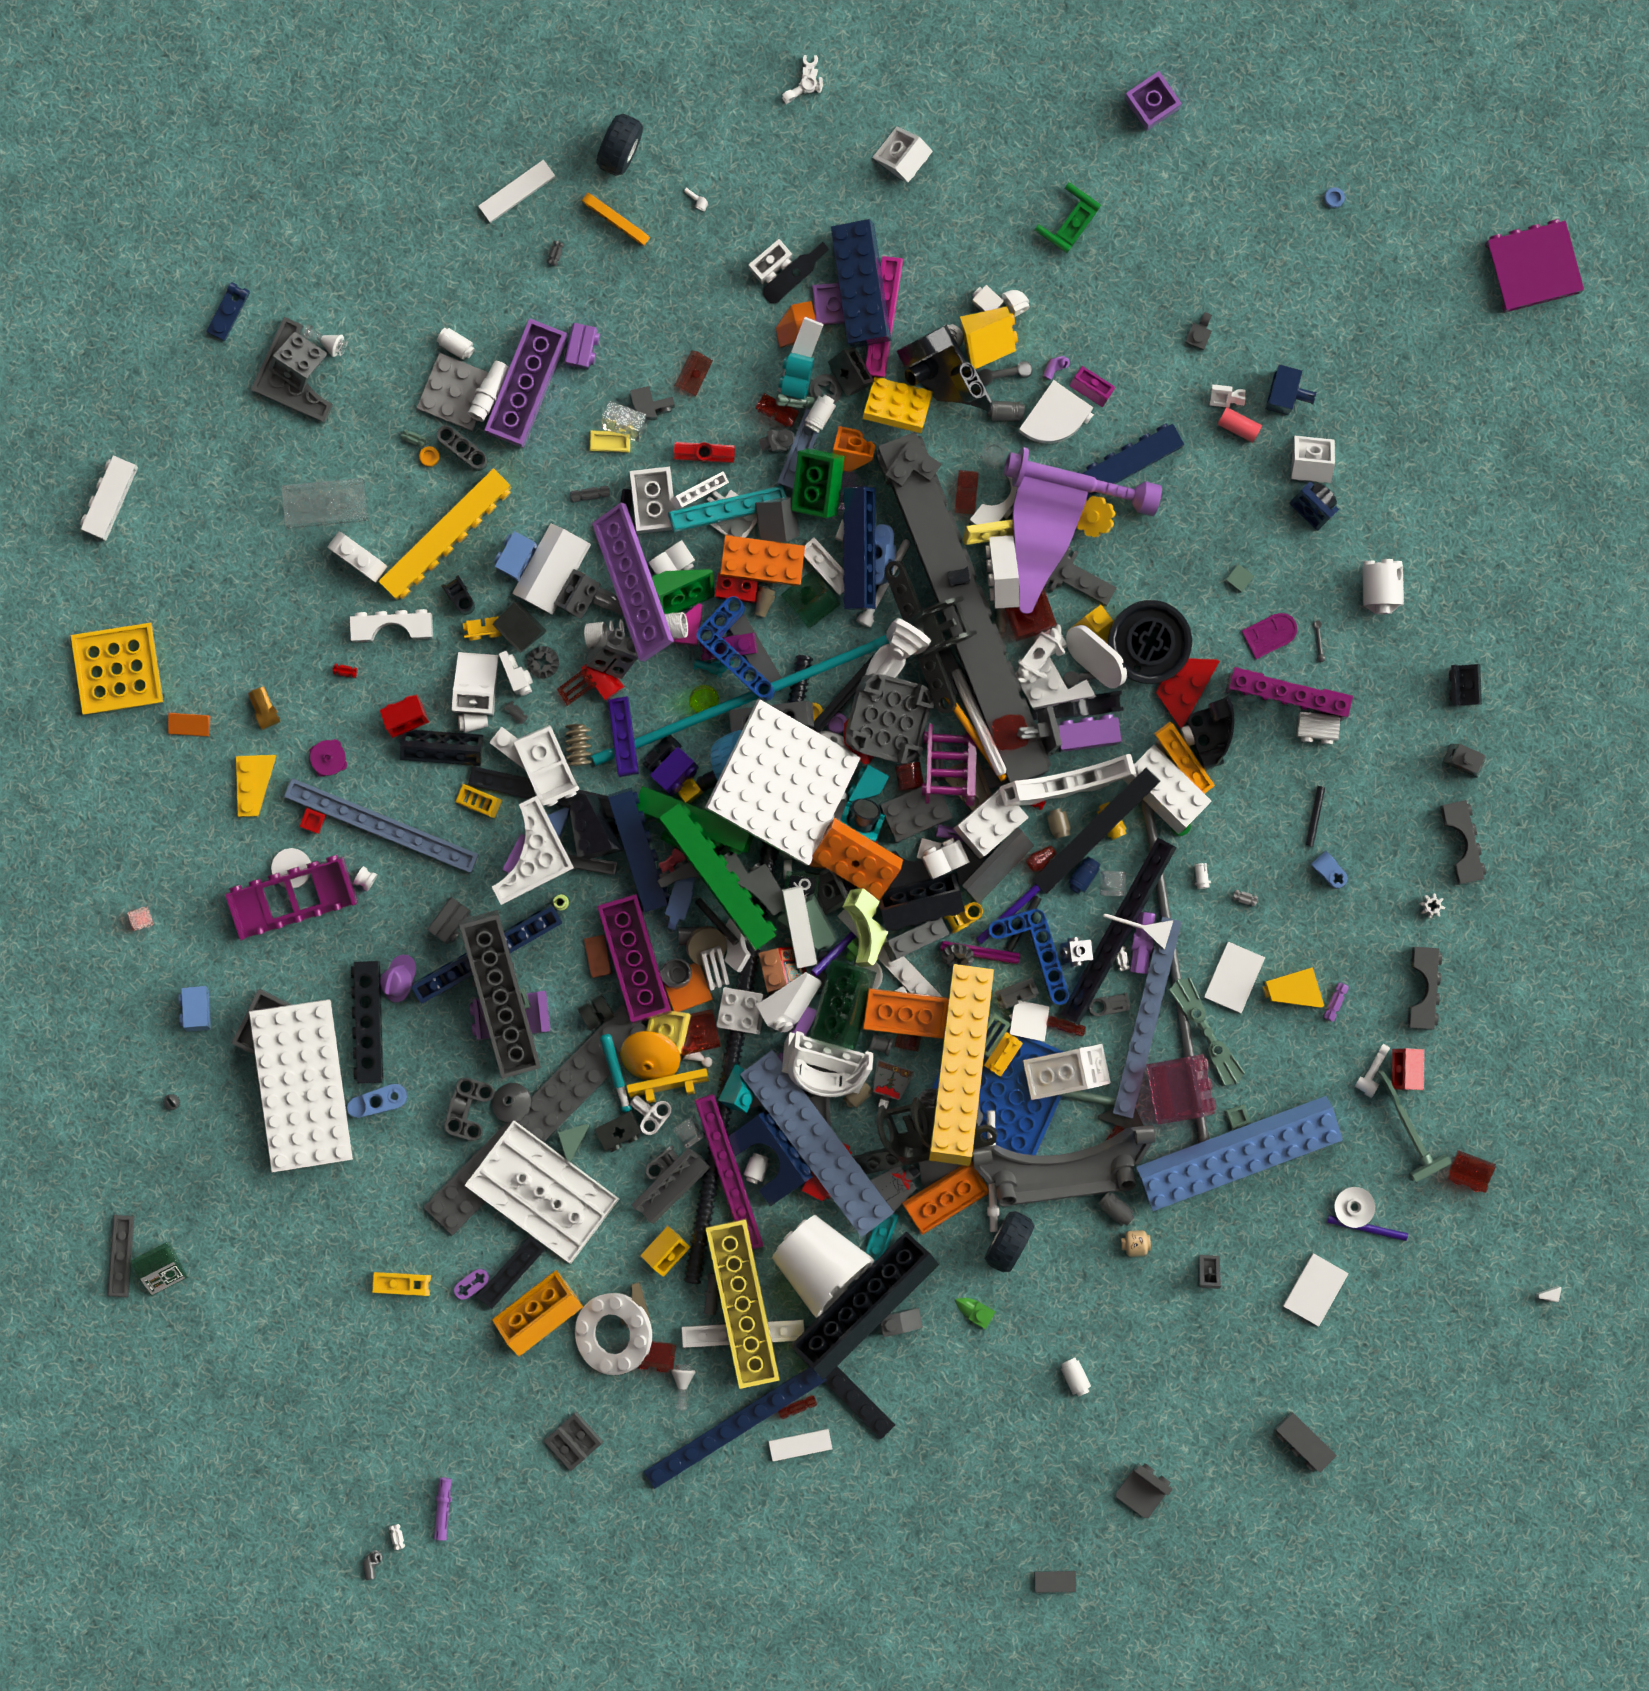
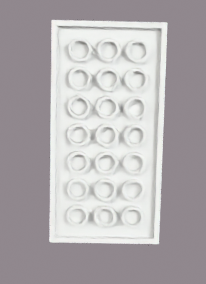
[249,999,353,1172]

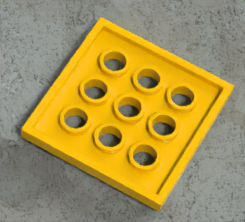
[71,623,164,715]

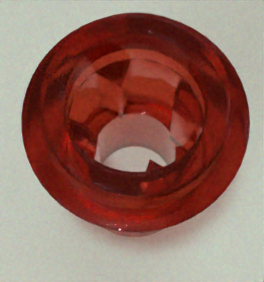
[1026,845,1057,872]

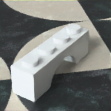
[969,476,1017,525]
[350,609,433,642]

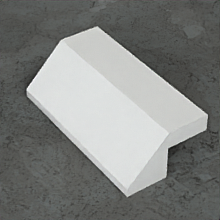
[512,523,591,615]

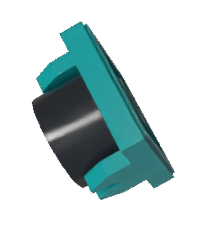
[840,799,885,842]

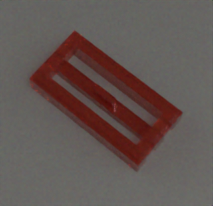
[557,668,597,706]

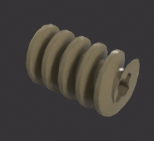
[565,724,591,766]

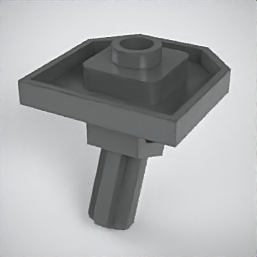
[1017,706,1062,753]

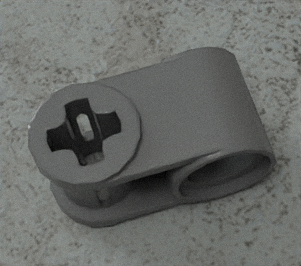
[646,1145,679,1180]

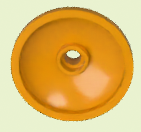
[620,1031,681,1081]

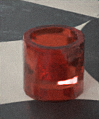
[895,762,924,791]

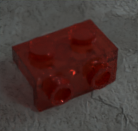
[1448,1150,1496,1193]

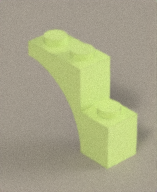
[843,888,888,967]

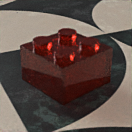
[1005,588,1057,642]

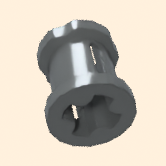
[869,1033,894,1056]

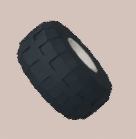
[596,114,643,176]
[984,1211,1035,1273]

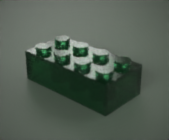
[809,960,877,1051]

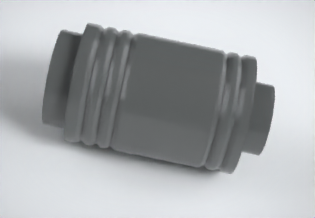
[987,401,1024,422]
[1098,1192,1134,1226]

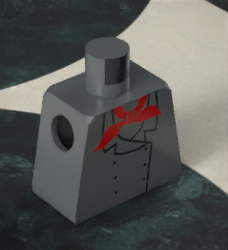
[870,1164,921,1211]

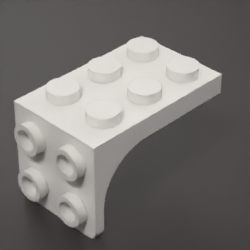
[513,725,579,807]

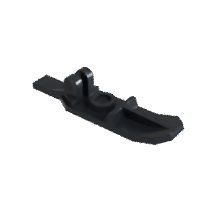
[763,242,830,303]

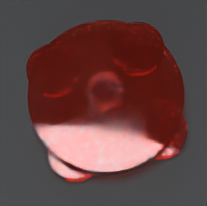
[993,714,1028,750]

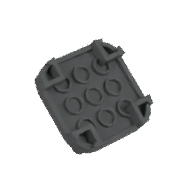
[845,673,935,763]

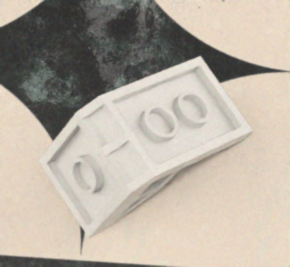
[1023,1044,1111,1100]

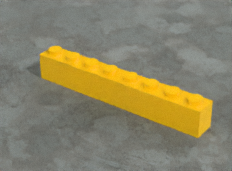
[379,468,512,600]

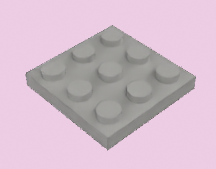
[417,353,488,432]

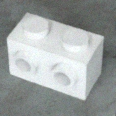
[749,239,792,284]

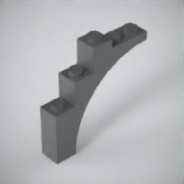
[657,852,785,916]

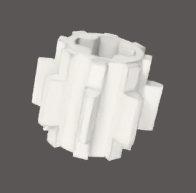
[1419,893,1445,919]

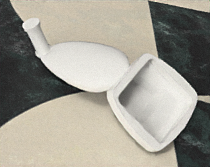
[865,618,931,678]

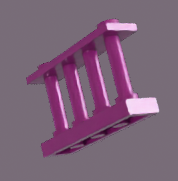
[922,724,977,806]

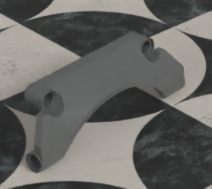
[972,1125,1155,1207]

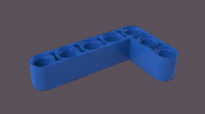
[696,596,775,701]
[987,909,1069,1005]

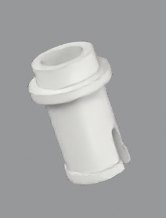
[1194,863,1211,889]

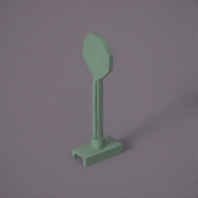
[1378,1070,1452,1182]

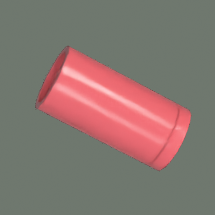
[1217,407,1262,443]

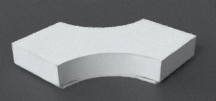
[724,918,751,972]

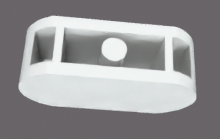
[327,531,388,583]

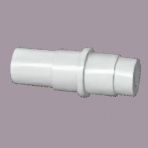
[468,361,510,422]

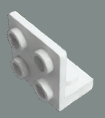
[717,987,767,1035]

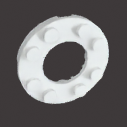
[575,1293,652,1375]

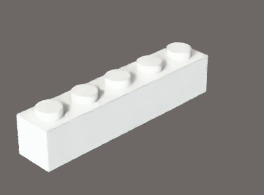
[670,472,729,510]

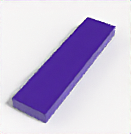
[608,696,639,777]

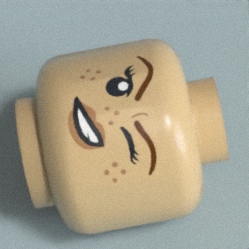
[1121,1230,1151,1257]

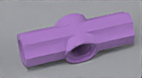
[1130,912,1155,974]

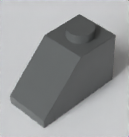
[881,1307,923,1337]

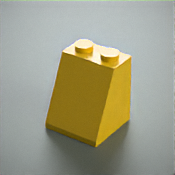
[960,307,1018,369]

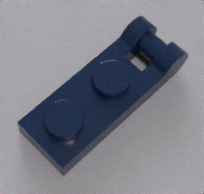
[206,282,250,341]

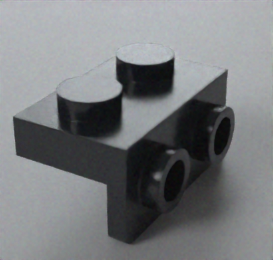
[1449,664,1482,706]

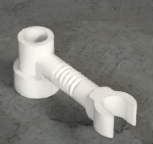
[1355,1044,1390,1098]

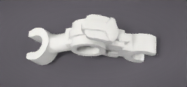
[782,55,823,104]

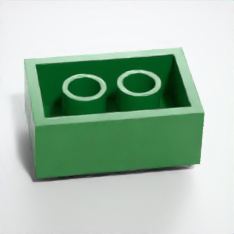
[791,448,845,518]

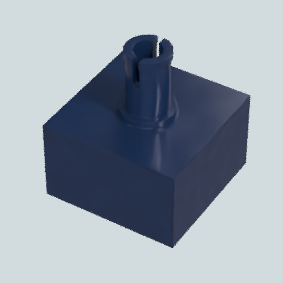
[1265,364,1317,415]

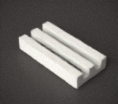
[700,946,730,990]

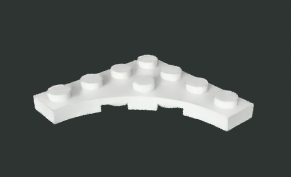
[492,796,574,905]

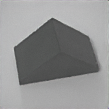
[1198,1255,1221,1289]

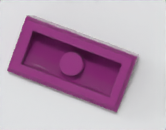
[1069,366,1116,407]

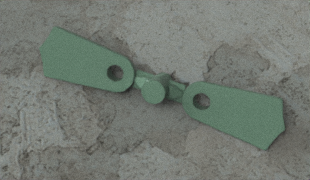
[1169,978,1245,1086]

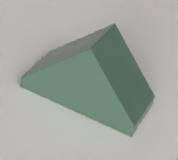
[558,1124,590,1162]

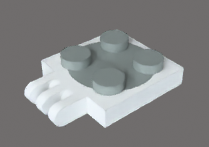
[707,490,758,538]

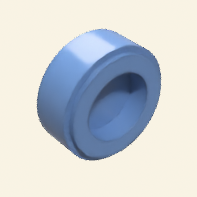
[1324,187,1345,208]

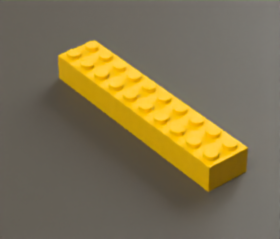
[929,964,994,1166]

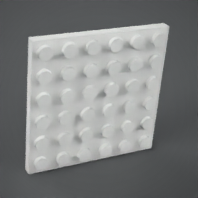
[705,700,861,865]

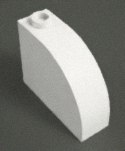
[1018,380,1094,444]

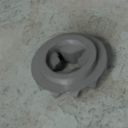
[810,374,842,404]
[527,646,559,678]
[942,944,974,968]

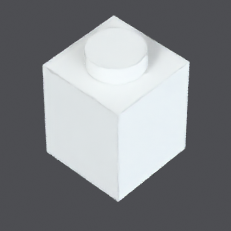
[972,285,1004,312]

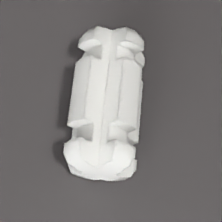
[1116,946,1130,971]
[389,1524,405,1550]

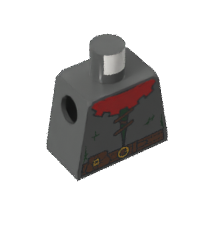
[1443,744,1486,778]
[872,1060,915,1110]

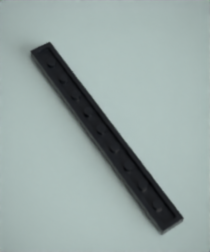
[1060,838,1177,1025]

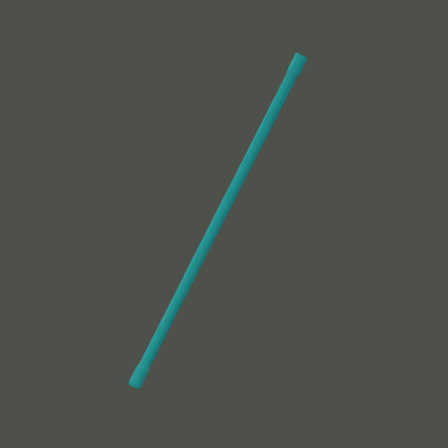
[592,635,889,766]

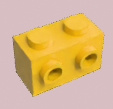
[640,1226,690,1277]

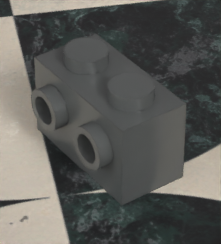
[554,569,601,619]

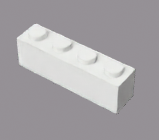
[80,456,138,541]

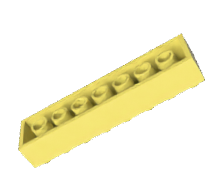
[706,1219,780,1389]

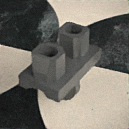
[759,429,795,453]

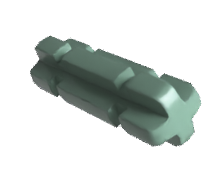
[776,394,815,409]

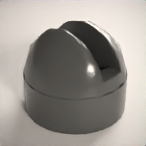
[163,1094,180,1110]

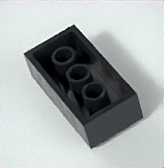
[877,873,965,931]

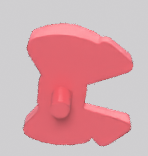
[658,848,689,872]

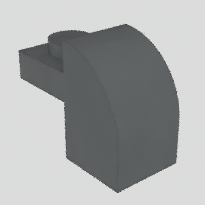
[630,386,675,420]

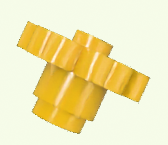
[1077,496,1115,537]

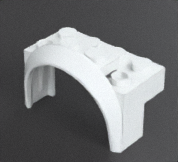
[782,1031,873,1097]

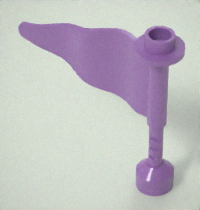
[1004,447,1162,614]

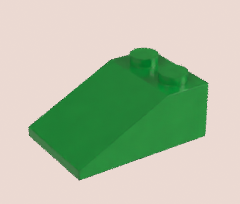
[652,569,715,614]

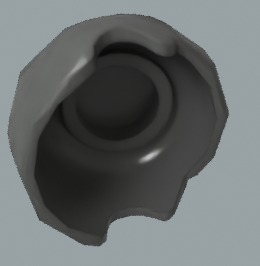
[660,958,692,989]

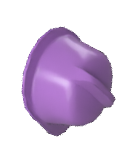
[380,954,416,1002]

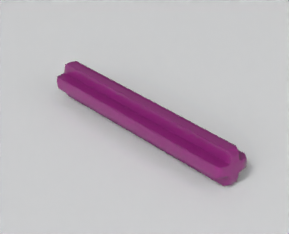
[940,941,1020,964]

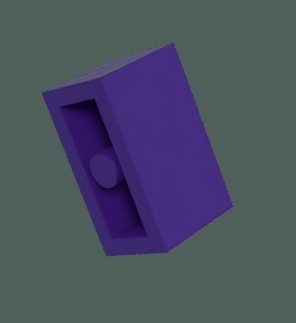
[650,747,699,796]

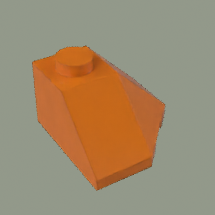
[776,301,819,348]
[833,426,875,472]

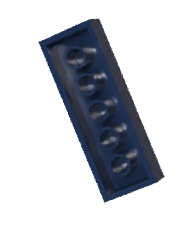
[831,219,892,348]

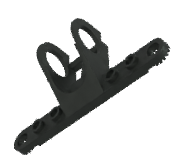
[885,561,977,713]
[852,1097,998,1174]

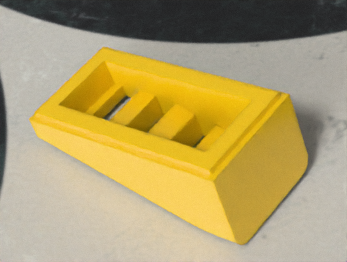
[455,784,502,818]

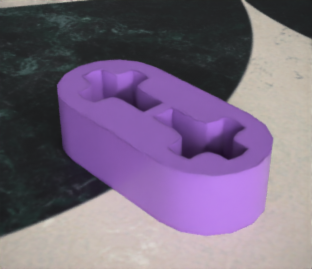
[454,1269,489,1300]

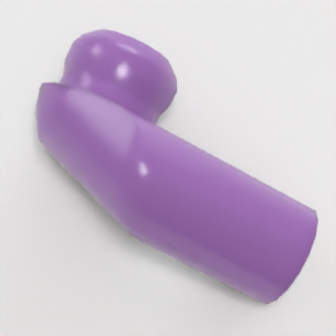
[1043,356,1070,380]

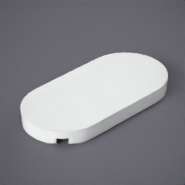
[1066,625,1127,688]

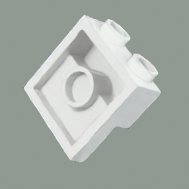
[499,651,533,696]

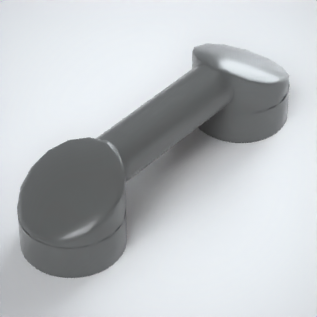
[978,361,1032,386]
[1063,671,1096,688]

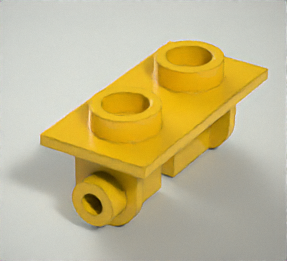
[463,616,501,641]
[984,1032,1023,1077]

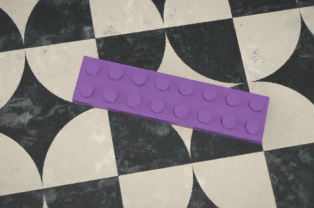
[592,503,674,662]

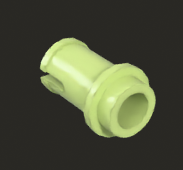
[553,894,569,911]

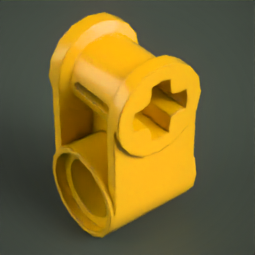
[944,902,983,934]

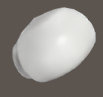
[1002,290,1030,317]

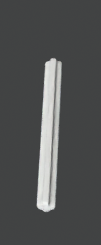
[951,669,1006,776]

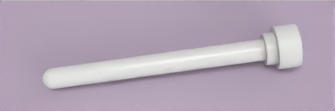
[856,539,910,628]

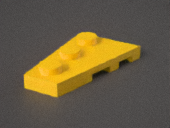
[236,755,277,817]

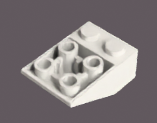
[452,652,499,715]

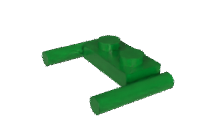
[1034,182,1102,253]

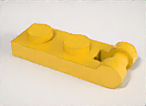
[372,1272,431,1296]

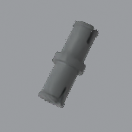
[703,1273,720,1315]

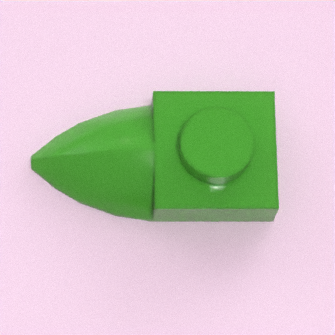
[955,1298,996,1329]

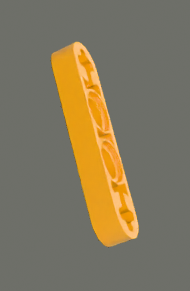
[581,192,650,246]

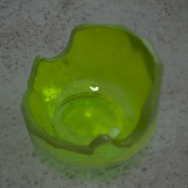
[689,684,719,713]

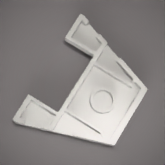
[1015,634,1096,710]

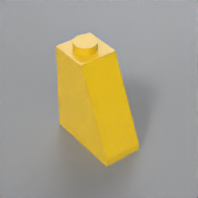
[1262,967,1324,1008]

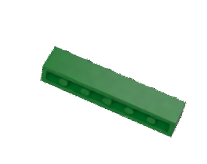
[637,786,754,855]

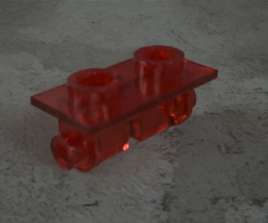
[755,393,799,428]

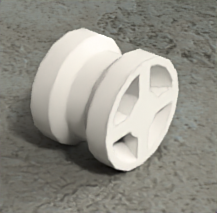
[353,866,378,892]

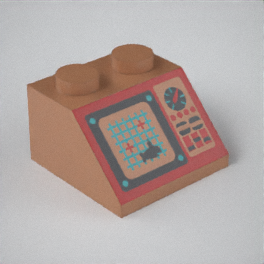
[759,947,807,995]

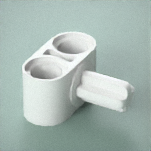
[630,1096,672,1135]

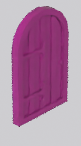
[1242,613,1297,659]

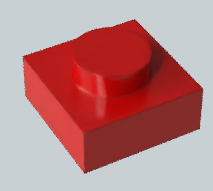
[299,808,327,834]

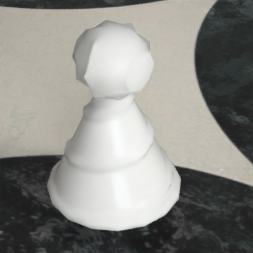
[683,1042,712,1068]

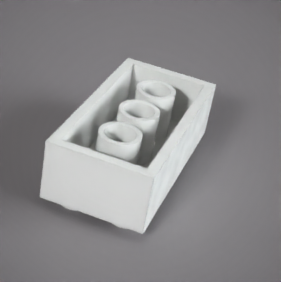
[1123,745,1211,834]

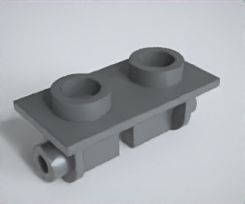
[995,977,1039,1009]

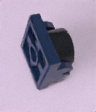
[1290,481,1339,531]

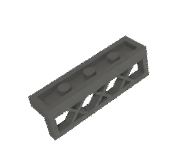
[632,1148,710,1224]

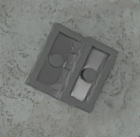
[544,1411,604,1471]

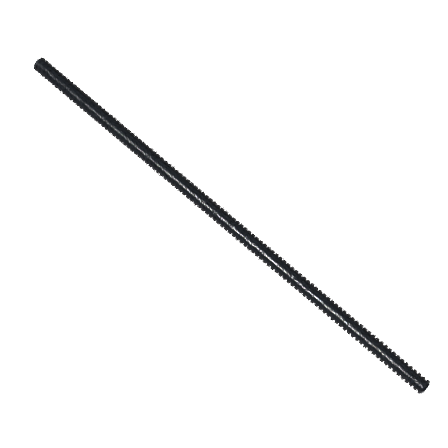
[683,655,813,1284]

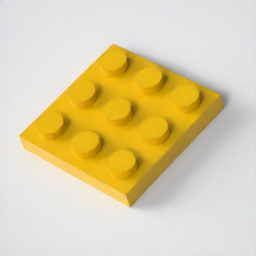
[863,377,933,433]

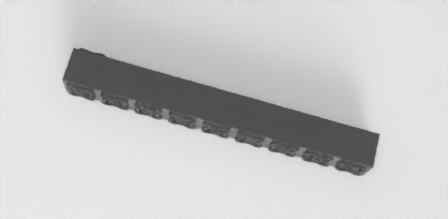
[876,432,1051,783]

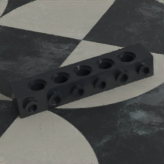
[351,961,384,1084]

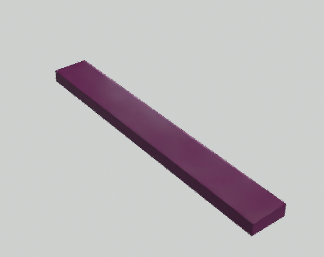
[694,1093,764,1250]

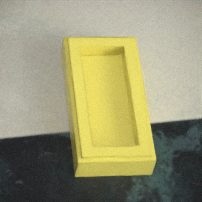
[590,430,631,453]

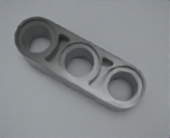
[437,425,488,471]

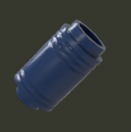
[1068,856,1101,894]

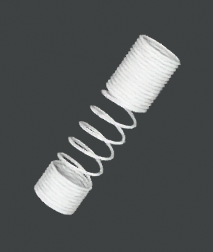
[584,612,688,649]

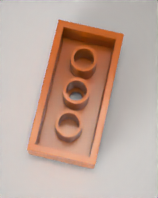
[812,818,903,900]

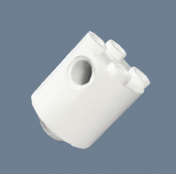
[1362,559,1404,615]

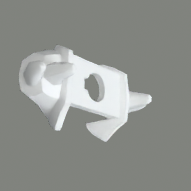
[1017,624,1065,684]

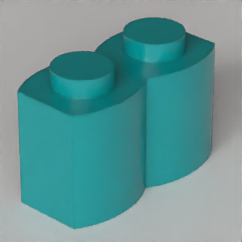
[778,352,814,400]

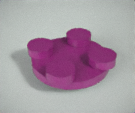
[310,739,347,777]

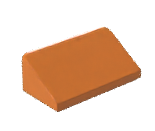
[168,713,211,737]

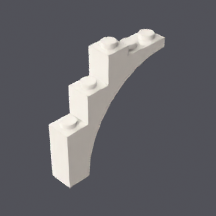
[1000,754,1136,806]

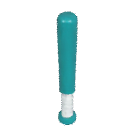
[600,1034,633,1112]

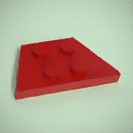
[1156,658,1220,728]

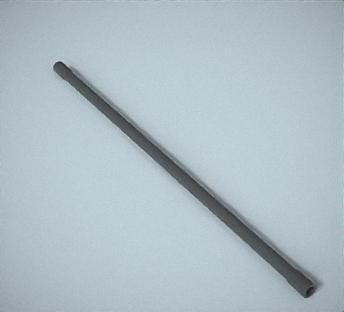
[1140,799,1210,1143]

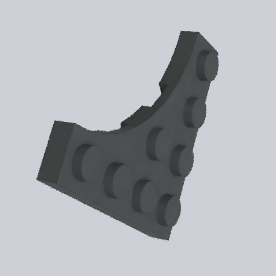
[251,317,333,423]

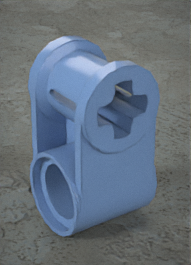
[1311,851,1348,889]

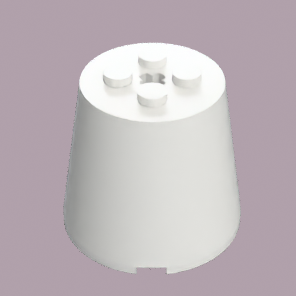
[772,1215,874,1318]

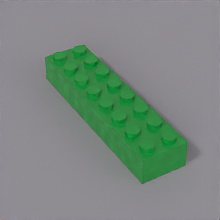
[658,803,776,951]

